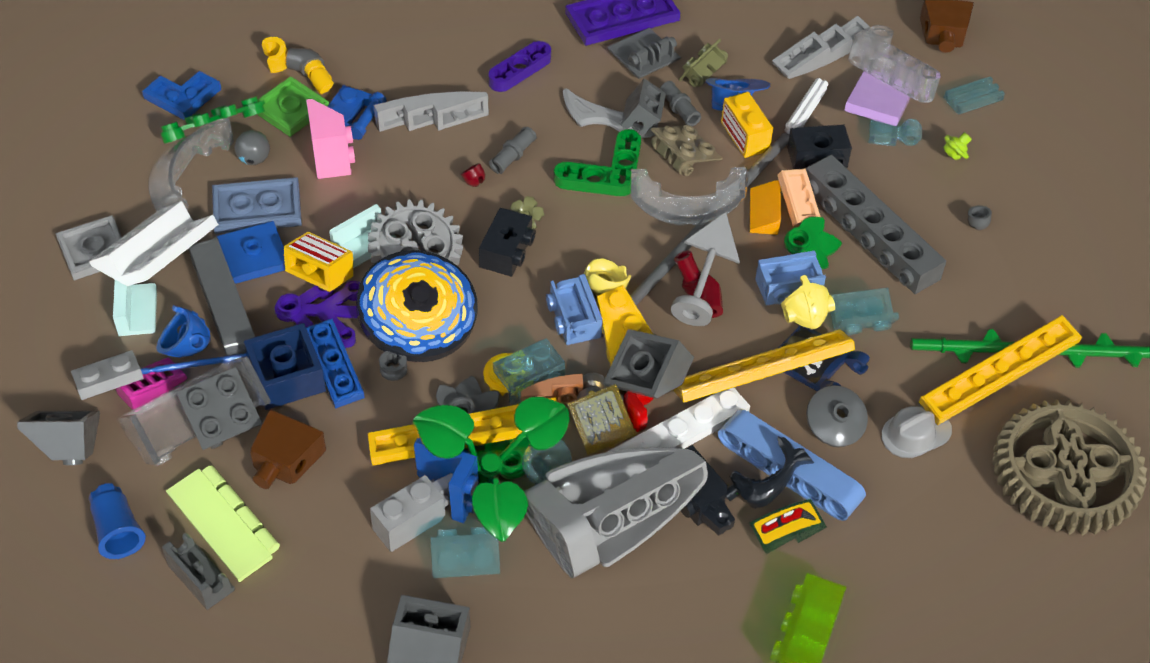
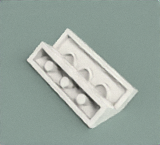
[89,201,219,286]

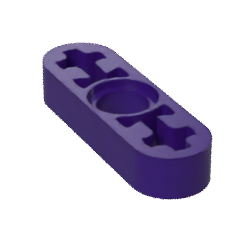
[489,41,551,92]

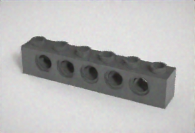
[806,155,947,294]

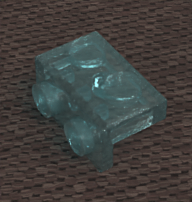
[831,288,900,335]
[493,338,565,405]
[431,527,501,578]

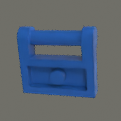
[328,85,387,140]

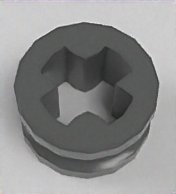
[379,351,407,381]

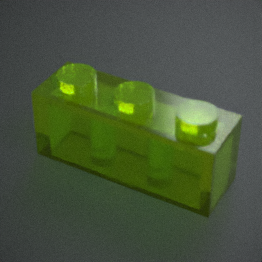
[770,573,846,663]

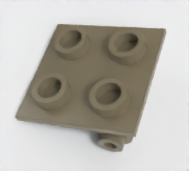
[651,125,723,176]

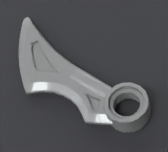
[563,89,658,138]

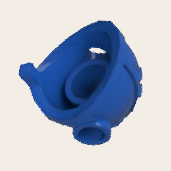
[156,305,210,358]

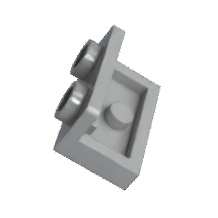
[71,350,144,400]

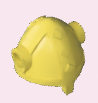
[781,275,835,329]

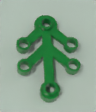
[160,96,265,144]

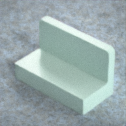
[329,204,396,268]
[113,280,157,336]

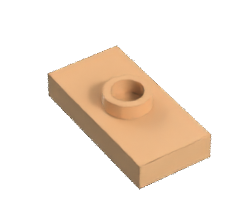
[777,169,821,226]

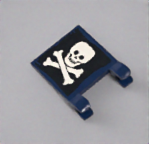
[778,325,870,392]

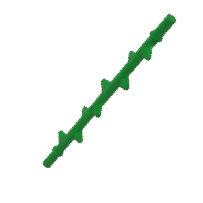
[910,329,1150,368]

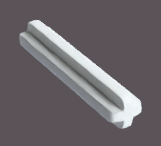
[785,78,828,134]

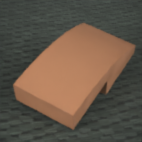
[520,374,583,404]

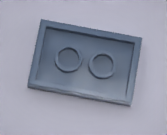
[212,177,302,234]

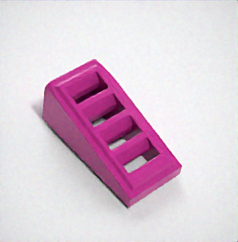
[116,357,187,413]

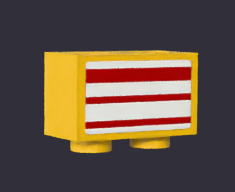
[721,92,773,158]
[283,232,354,292]

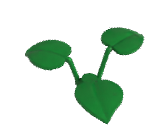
[413,397,569,542]

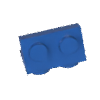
[414,438,479,524]

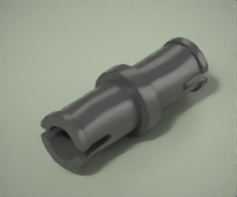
[660,81,701,126]
[489,126,537,174]

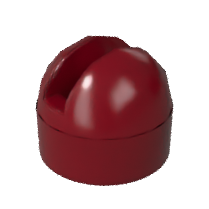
[461,163,486,187]

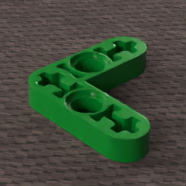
[554,129,641,196]

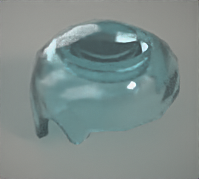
[522,440,572,484]

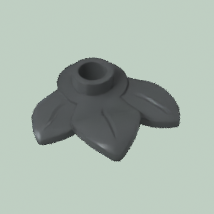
[436,376,499,414]

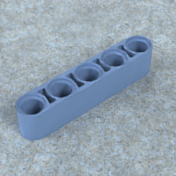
[718,409,866,521]

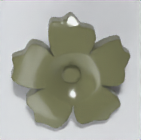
[510,196,545,229]

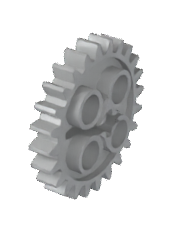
[368,199,463,265]

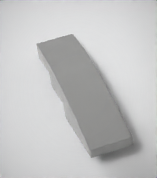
[772,16,875,79]
[374,92,489,132]

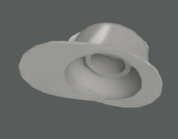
[882,406,952,458]

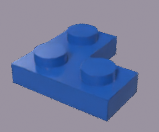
[142,71,221,120]

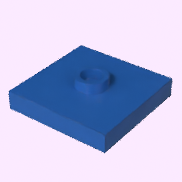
[217,221,285,284]

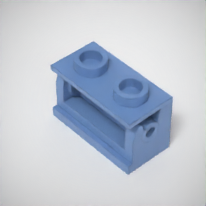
[755,251,826,306]
[546,274,602,345]

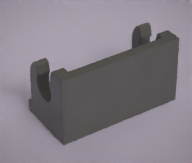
[621,78,666,135]
[162,533,235,610]

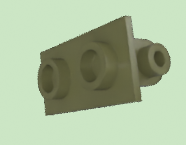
[679,38,728,87]

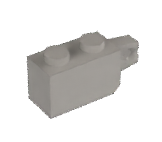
[370,473,453,552]

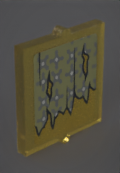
[567,384,636,455]

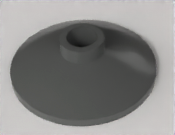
[806,386,868,447]

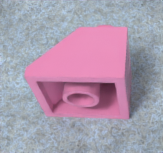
[306,99,355,179]

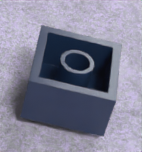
[244,323,326,410]

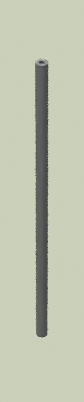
[630,133,789,306]

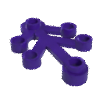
[275,281,360,348]

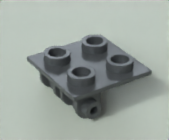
[607,28,681,79]
[176,367,263,450]

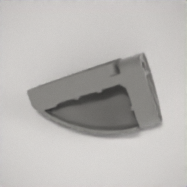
[524,448,708,578]

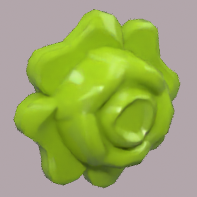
[943,132,972,160]

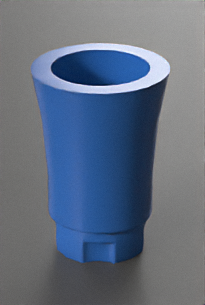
[89,483,146,559]

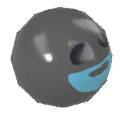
[234,130,270,165]

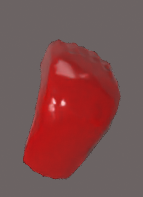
[623,391,653,432]

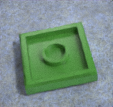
[257,76,329,137]

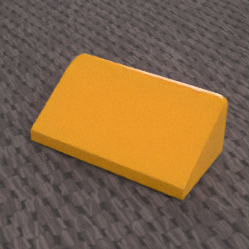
[750,180,781,235]

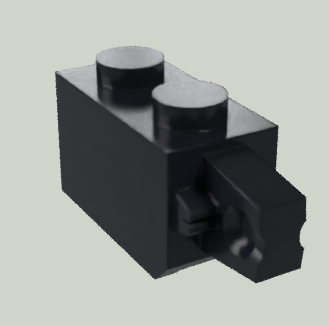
[680,445,735,536]

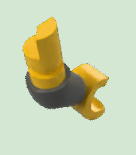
[262,37,334,95]

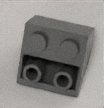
[387,595,471,663]

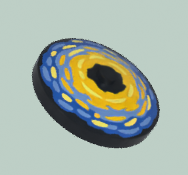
[356,250,478,362]

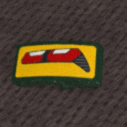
[749,499,827,554]

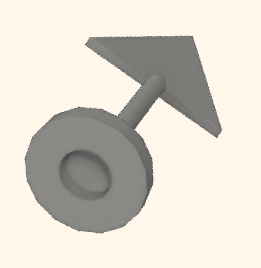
[671,212,740,326]

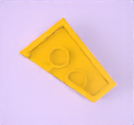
[596,285,654,366]

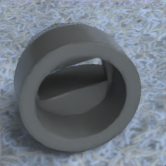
[968,205,992,230]

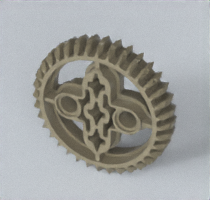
[992,399,1147,536]

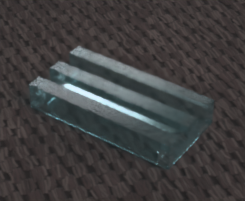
[944,76,1005,115]

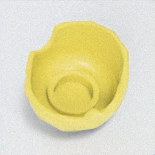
[584,258,631,296]

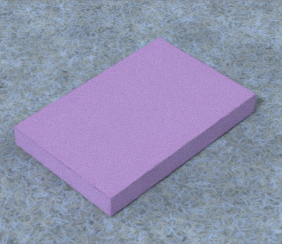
[844,67,917,126]

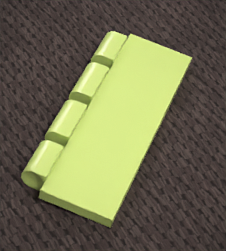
[166,465,280,582]

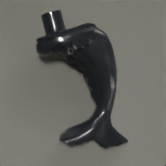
[726,436,814,509]

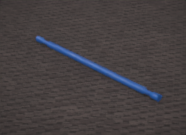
[141,353,247,375]

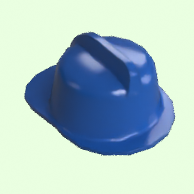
[706,78,770,111]

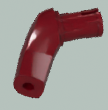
[674,250,723,318]

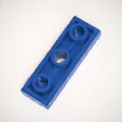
[306,319,365,409]

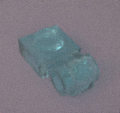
[868,119,922,146]

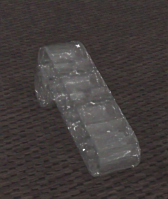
[848,25,941,103]

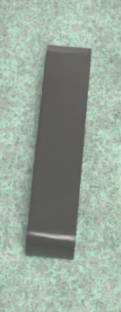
[188,238,255,356]

